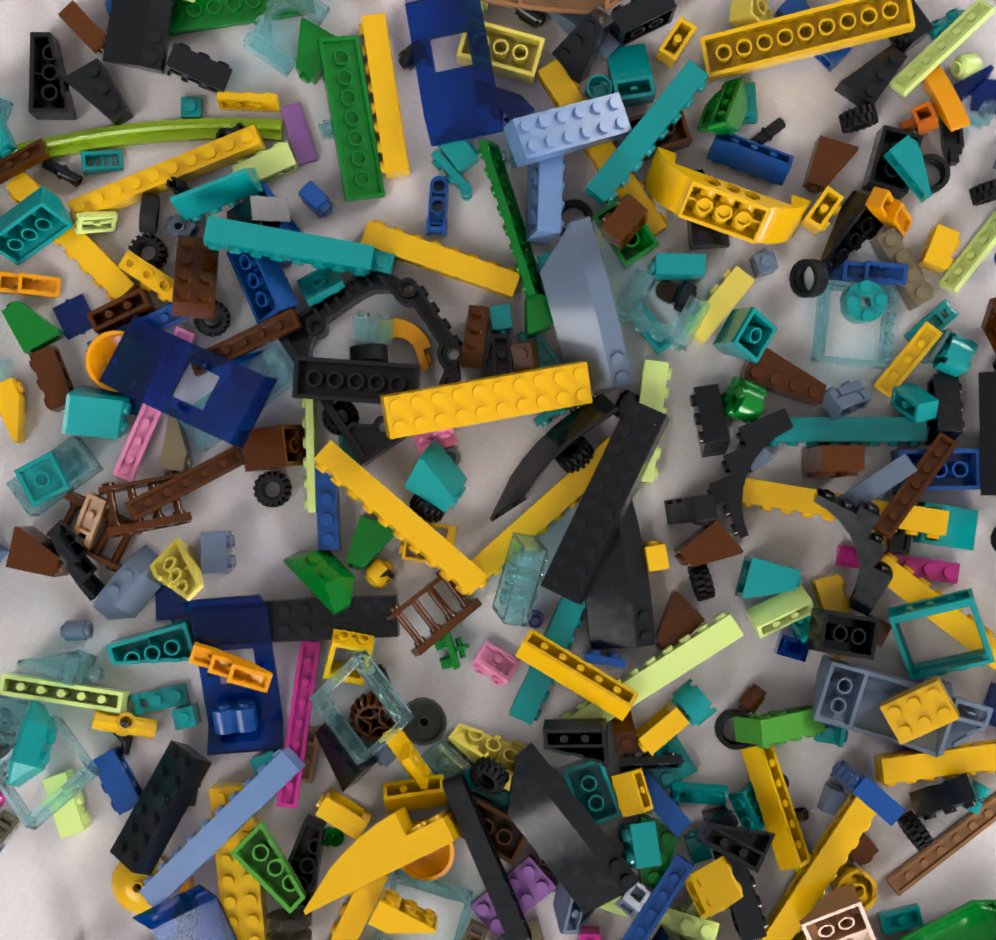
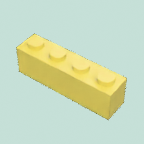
[683,266,756,345]

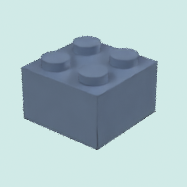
[201,531,236,574]

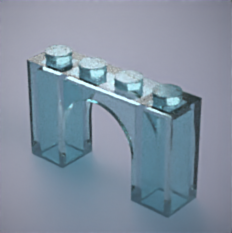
[243,0,330,78]
[615,268,709,351]

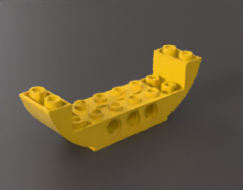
[644,147,811,244]

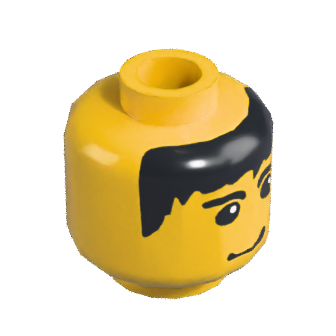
[365,558,395,588]

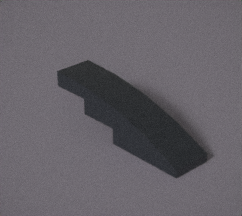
[48,519,105,601]

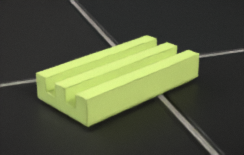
[74,210,118,234]

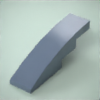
[547,12,620,59]
[838,453,918,506]

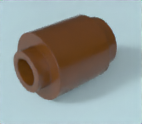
[737,683,766,714]

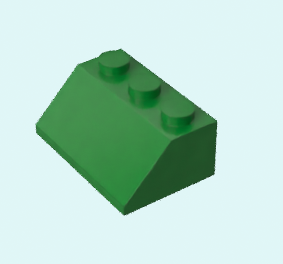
[592,193,660,270]

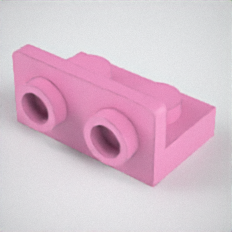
[412,428,458,457]
[470,640,520,686]

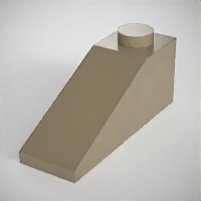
[159,408,193,472]

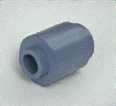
[60,620,94,641]

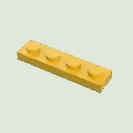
[873,321,943,398]

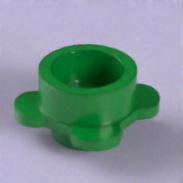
[323,827,344,847]

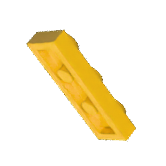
[216,91,280,112]

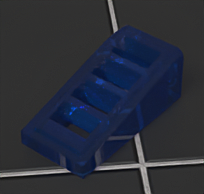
[953,65,994,102]

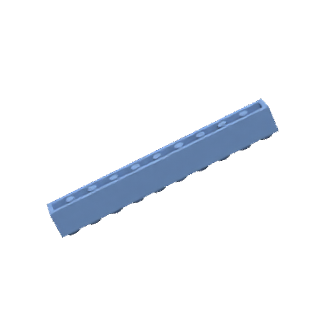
[139,747,305,910]

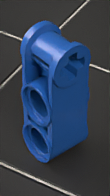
[426,176,449,237]

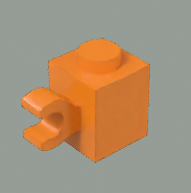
[899,100,938,135]

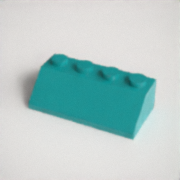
[169,167,264,222]
[0,186,74,266]

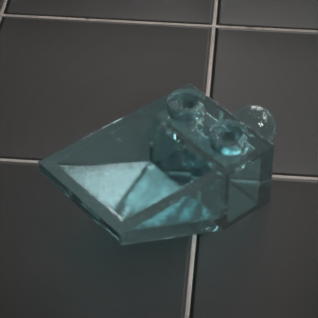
[17,650,105,686]

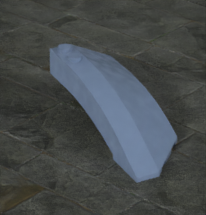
[539,216,633,390]
[812,655,993,758]

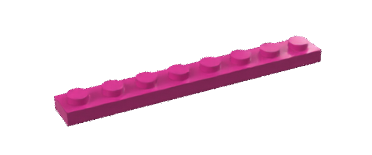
[276,641,321,809]

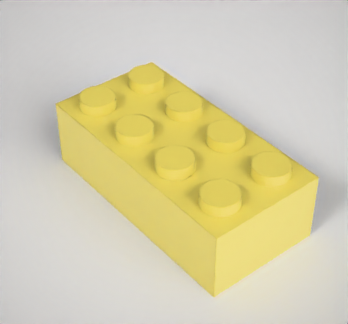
[456,17,545,85]

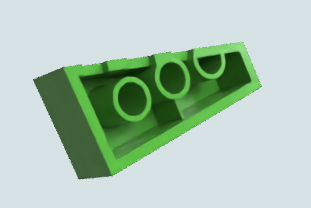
[733,705,825,748]
[230,819,307,914]

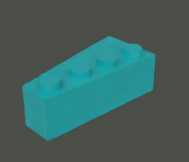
[106,618,193,665]

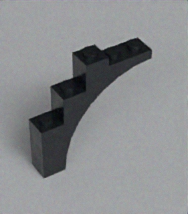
[706,408,793,539]
[814,488,893,617]

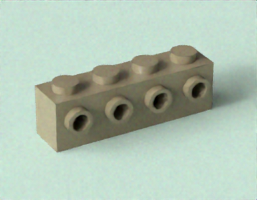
[869,227,935,311]

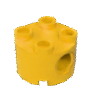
[829,863,878,911]

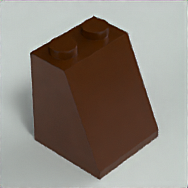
[241,425,306,472]
[674,519,744,567]
[6,526,69,577]

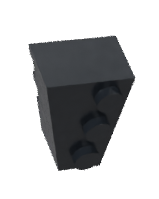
[552,6,614,84]
[63,58,134,125]
[479,334,513,378]
[925,374,965,446]
[543,718,609,768]
[909,773,981,821]

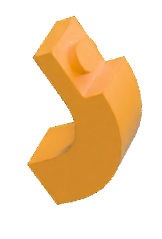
[373,318,433,371]

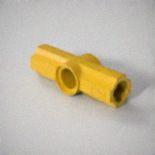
[91,710,157,739]

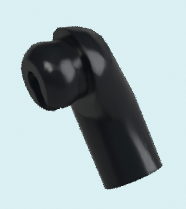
[216,123,245,139]
[113,725,133,755]

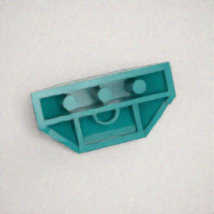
[6,701,57,787]

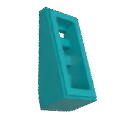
[80,150,124,175]

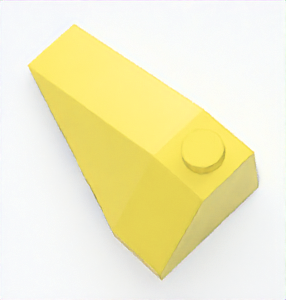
[729,0,773,28]
[149,537,204,601]
[448,723,526,791]

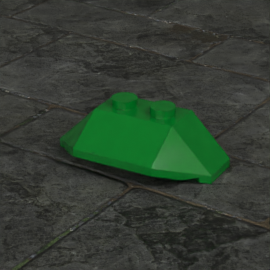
[696,77,748,136]
[283,550,355,615]

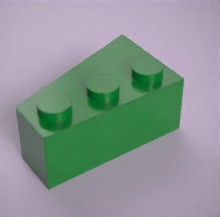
[638,813,678,888]

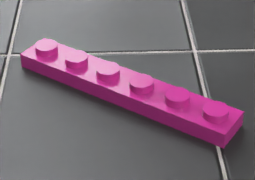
[835,545,960,584]

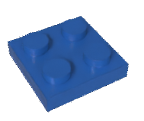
[581,649,626,668]

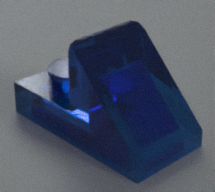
[774,633,809,662]

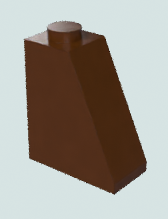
[58,0,106,54]
[802,136,859,193]
[655,590,705,651]

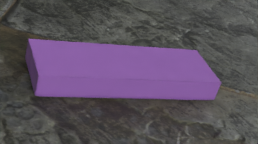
[281,102,318,166]

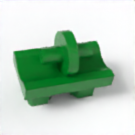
[435,632,470,670]

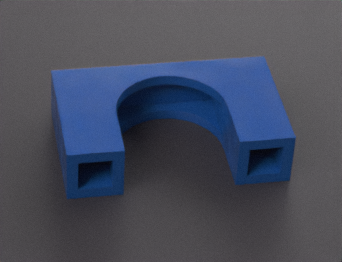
[830,760,905,826]

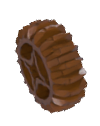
[349,690,404,743]

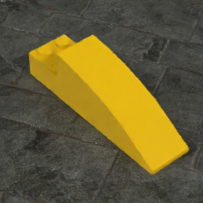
[304,807,462,915]

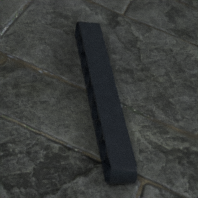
[442,773,532,940]

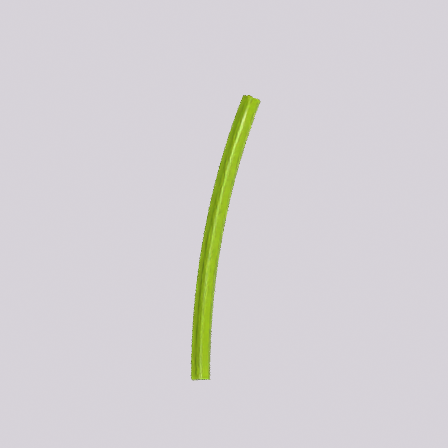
[0,118,284,160]

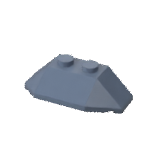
[93,545,162,620]
[553,882,595,934]

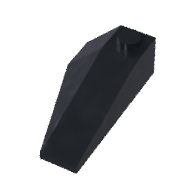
[687,169,730,251]
[820,191,884,272]

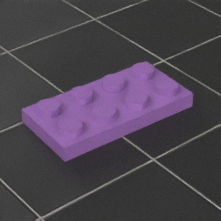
[469,854,557,937]

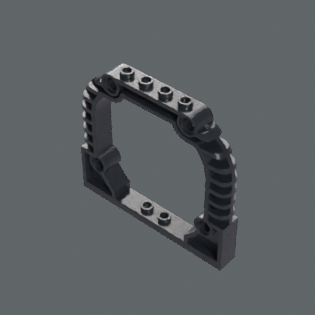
[278,272,463,466]

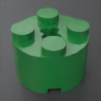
[721,377,767,424]

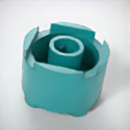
[840,280,888,324]
[930,331,978,377]
[671,679,717,726]

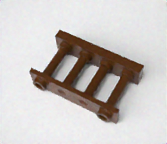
[98,471,192,539]
[46,491,143,572]
[386,570,482,657]

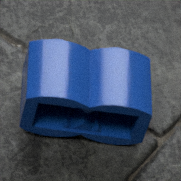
[298,181,333,218]
[212,699,258,735]

